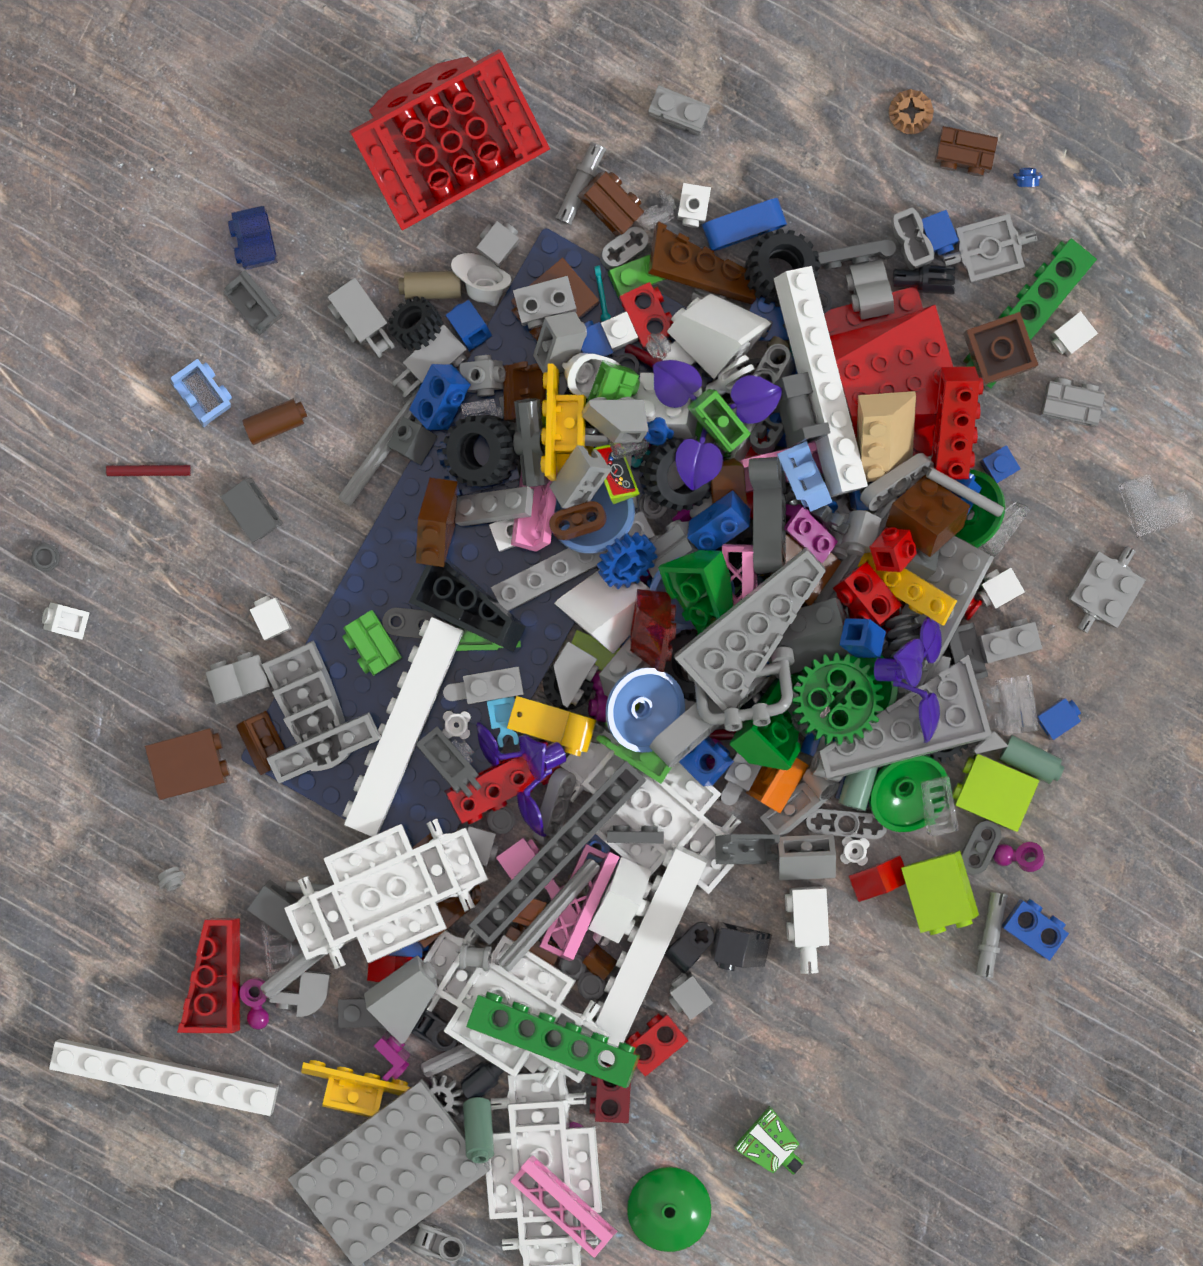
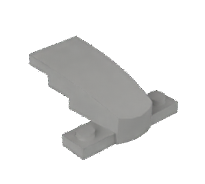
[262,640,381,784]

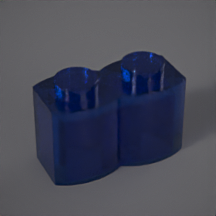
[228,206,278,270]

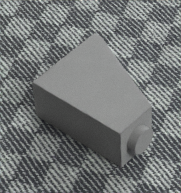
[364,955,437,1044]

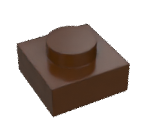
[582,944,617,980]

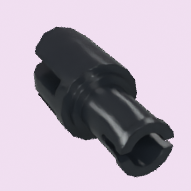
[893,265,956,295]
[461,1061,505,1099]

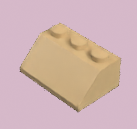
[856,391,916,482]

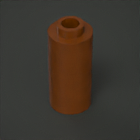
[242,398,308,445]

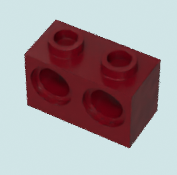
[590,1063,631,1123]

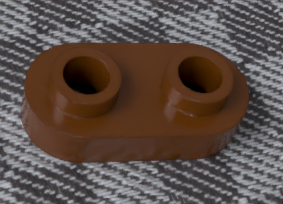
[549,501,607,540]

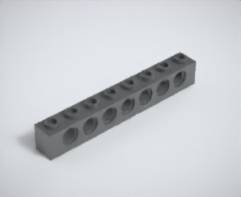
[469,761,646,945]

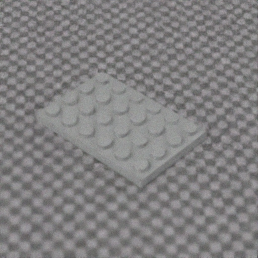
[288,1079,490,1266]

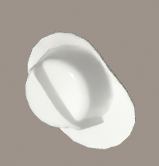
[451,253,511,306]
[562,353,620,399]

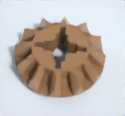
[889,89,934,134]

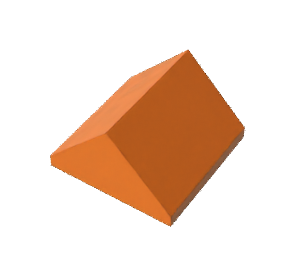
[746,758,809,813]

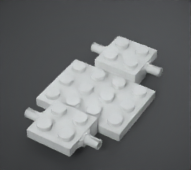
[560,723,741,894]
[284,819,488,969]
[423,928,610,1088]
[486,1072,602,1266]

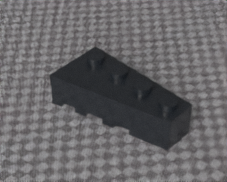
[409,558,526,652]
[710,921,772,971]

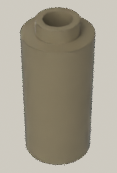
[399,271,461,300]

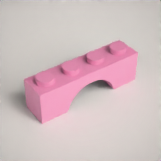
[496,837,589,949]

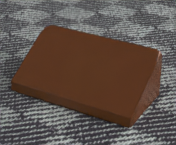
[710,458,747,505]
[236,711,285,775]

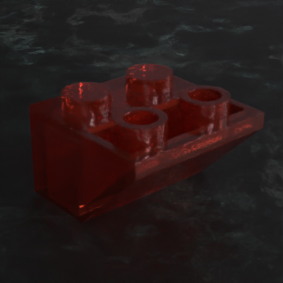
[630,589,676,672]

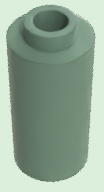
[999,734,1064,784]
[838,767,878,811]
[463,1097,494,1163]

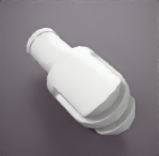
[706,355,758,396]

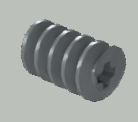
[885,614,928,673]

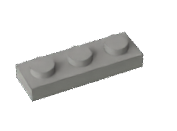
[455,486,534,527]

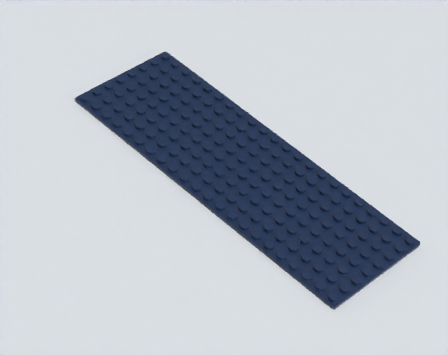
[241,228,714,848]

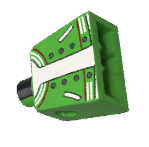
[734,1106,804,1175]

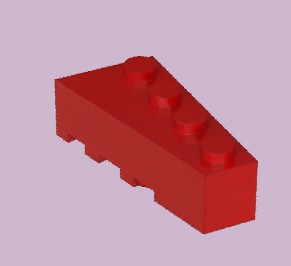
[177,918,240,1033]

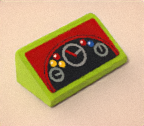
[592,443,640,505]

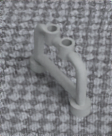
[688,647,794,731]

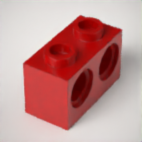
[619,282,674,350]
[833,561,902,626]
[624,1013,689,1077]

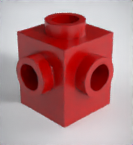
[869,527,917,572]

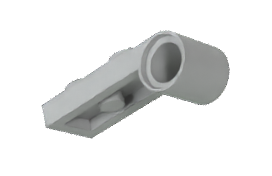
[760,768,840,837]

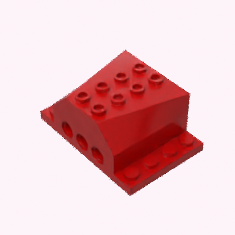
[349,49,550,231]
[824,287,953,457]

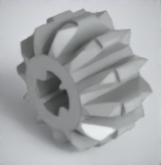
[424,1075,464,1116]

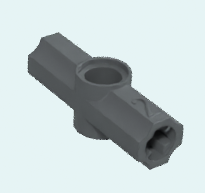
[513,398,549,487]

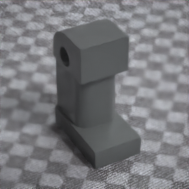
[774,372,831,448]

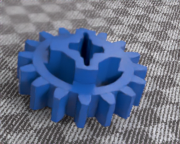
[597,532,658,589]

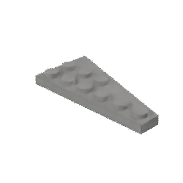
[674,547,826,712]
[819,655,992,780]

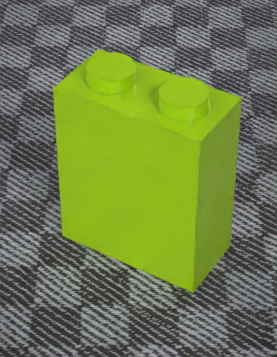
[951,754,1040,832]
[901,850,979,935]

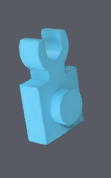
[487,696,519,747]

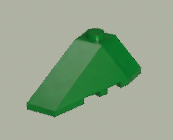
[658,550,734,636]
[730,673,801,770]

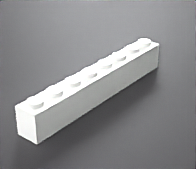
[774,266,868,497]
[343,616,465,837]
[594,845,708,1065]
[49,1039,279,1116]

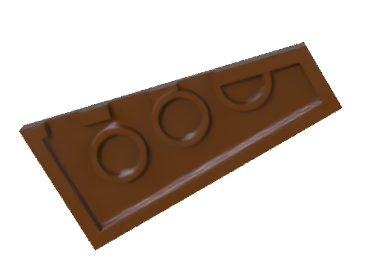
[648,221,756,305]

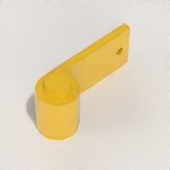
[507,696,597,756]

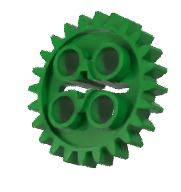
[792,653,884,746]

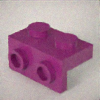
[784,504,838,563]
[374,1031,411,1081]

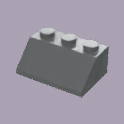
[768,598,853,679]

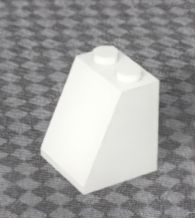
[667,293,771,379]
[554,569,653,654]

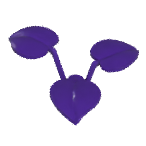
[653,360,782,490]
[874,616,942,743]
[476,722,566,837]

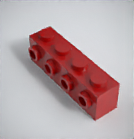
[931,367,983,479]
[444,739,560,825]

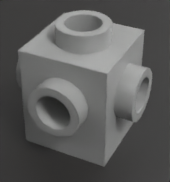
[459,355,505,396]

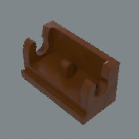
[503,361,545,423]

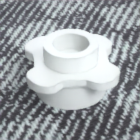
[442,711,471,739]
[840,837,870,866]

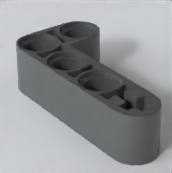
[749,457,786,574]

